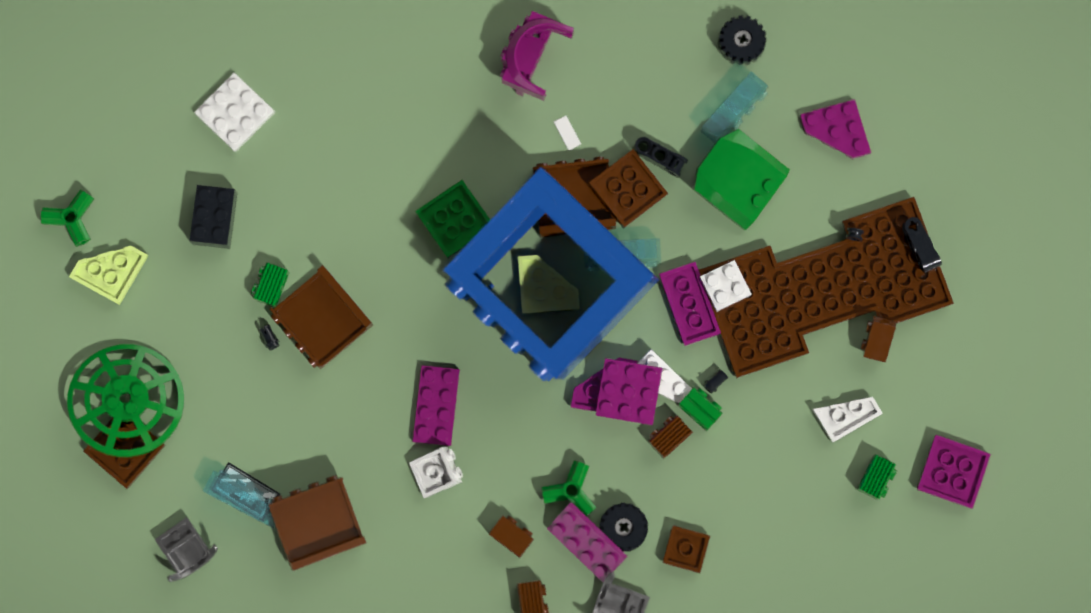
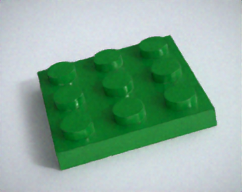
[415,180,490,259]

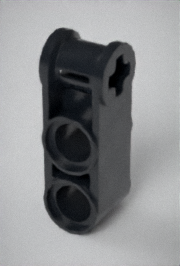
[634,137,688,178]
[902,217,942,273]

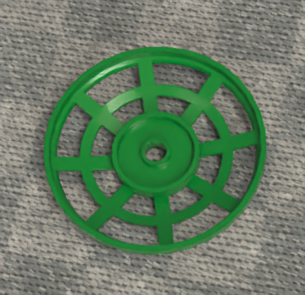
[67,344,184,457]

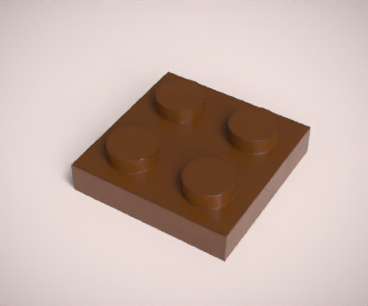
[663,525,710,574]

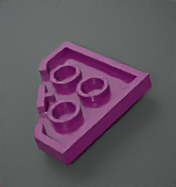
[800,99,871,159]
[571,357,638,412]

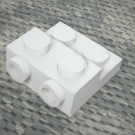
[409,447,463,498]

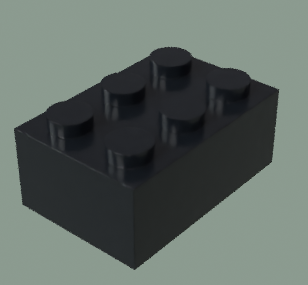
[189,185,238,249]

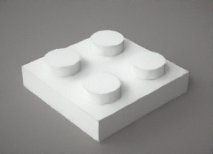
[700,260,752,312]

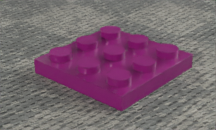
[595,358,663,425]
[917,435,991,509]

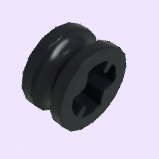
[845,228,864,241]

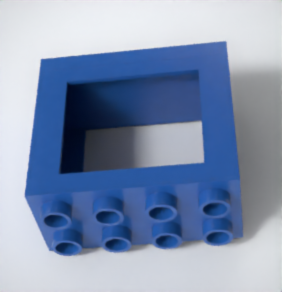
[443,168,659,382]

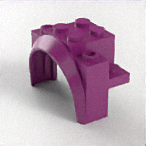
[500,11,574,101]

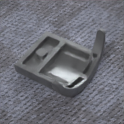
[155,517,218,582]
[593,572,650,613]

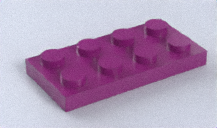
[659,262,721,347]
[413,365,460,446]
[547,502,628,582]

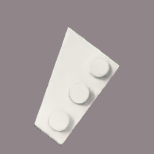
[638,349,692,403]
[813,397,883,443]

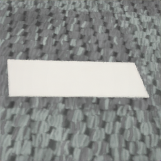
[554,116,581,150]

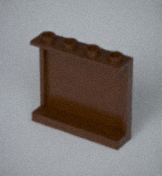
[533,157,616,237]
[270,265,373,370]
[268,475,366,571]

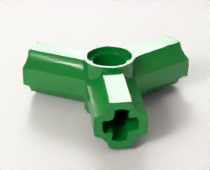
[41,189,94,247]
[542,460,597,516]

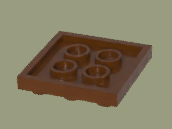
[588,149,668,229]
[83,418,166,489]

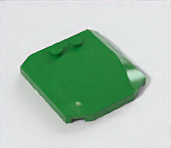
[693,129,790,230]

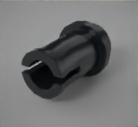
[259,325,280,351]
[703,369,728,394]

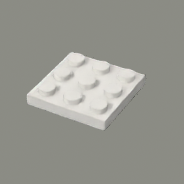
[194,73,275,152]

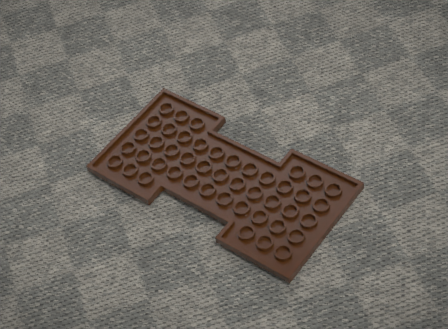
[699,197,954,379]

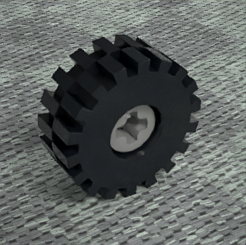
[718,15,767,66]
[599,503,648,552]

